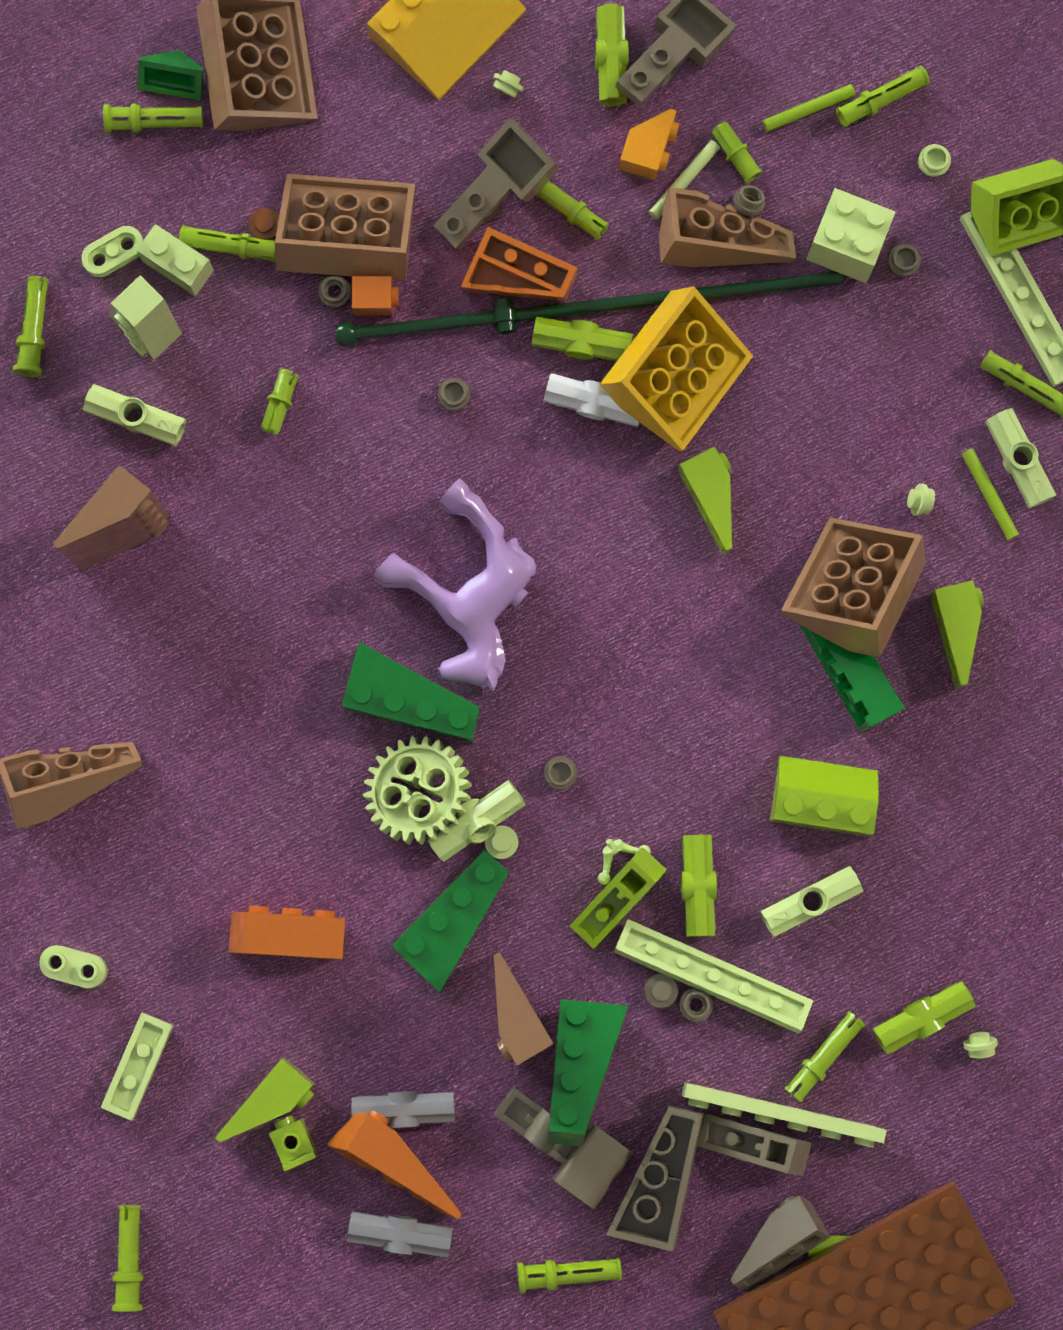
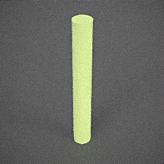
[648,140,720,220]

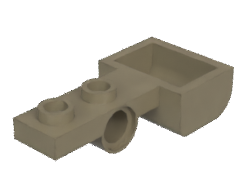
[615,0,737,107]
[433,118,559,249]
[494,1086,634,1209]

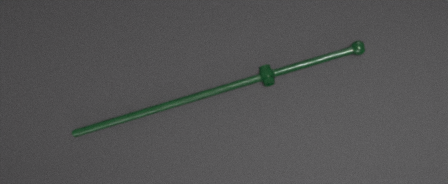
[336,272,845,347]

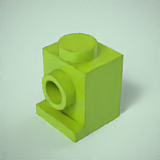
[269,1115,318,1172]

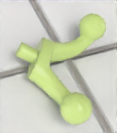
[598,839,651,885]

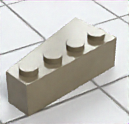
[606,1106,704,1252]

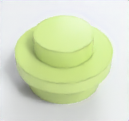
[492,70,524,98]
[918,144,951,177]
[907,483,935,517]
[485,825,518,859]
[963,1032,998,1059]

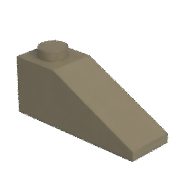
[697,1113,812,1176]
[730,1195,830,1292]

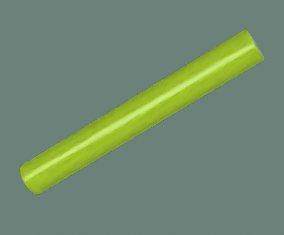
[762,84,855,132]
[961,448,1019,541]

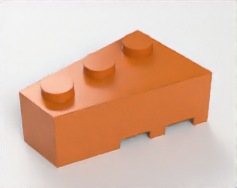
[461,227,579,302]
[229,906,345,959]

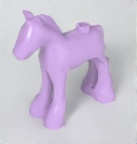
[373,478,536,691]

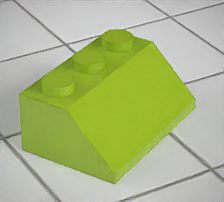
[971,159,1063,256]
[770,756,879,837]

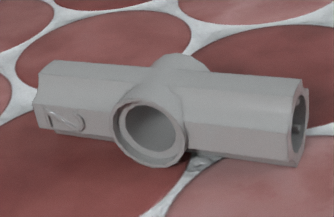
[351,1091,455,1128]
[347,1211,453,1258]

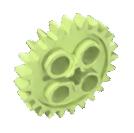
[363,736,472,845]

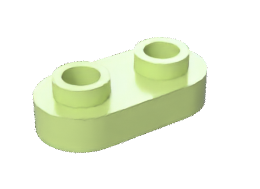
[82,226,143,277]
[39,945,108,988]

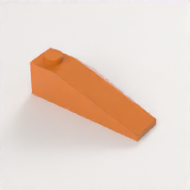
[327,1110,462,1220]

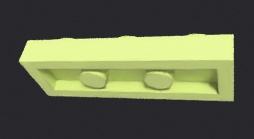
[101,1012,174,1121]

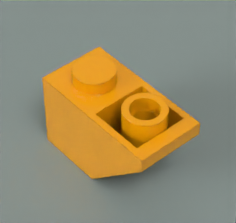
[619,109,680,181]

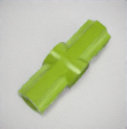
[595,3,629,107]
[531,317,633,361]
[681,835,717,937]
[872,981,976,1054]

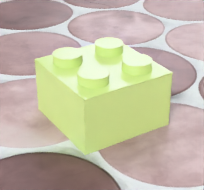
[806,188,895,283]

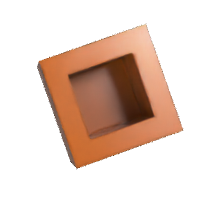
[352,276,399,317]

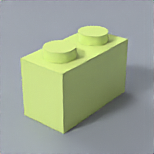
[136,224,214,296]

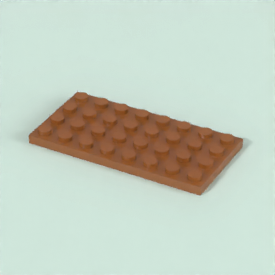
[712,1181,1016,1330]

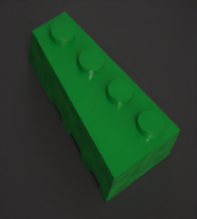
[799,624,905,733]
[342,642,480,743]
[547,999,628,1146]

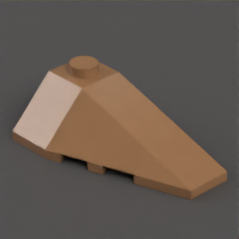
[658,187,796,267]
[0,742,142,829]

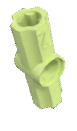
[83,384,186,447]
[985,408,1056,509]
[427,780,526,862]
[760,866,863,938]

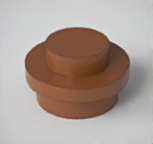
[248,208,279,240]

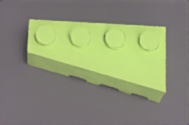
[109,275,182,360]

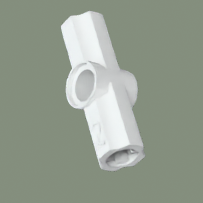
[543,373,639,428]

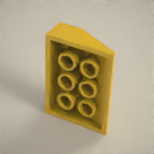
[367,0,526,101]
[599,287,753,451]

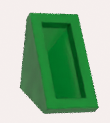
[137,50,203,101]

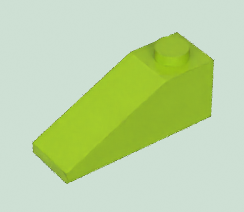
[678,446,732,556]
[929,580,984,689]
[569,847,667,949]
[215,1057,315,1142]

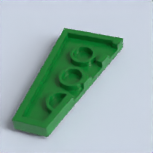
[392,850,509,993]

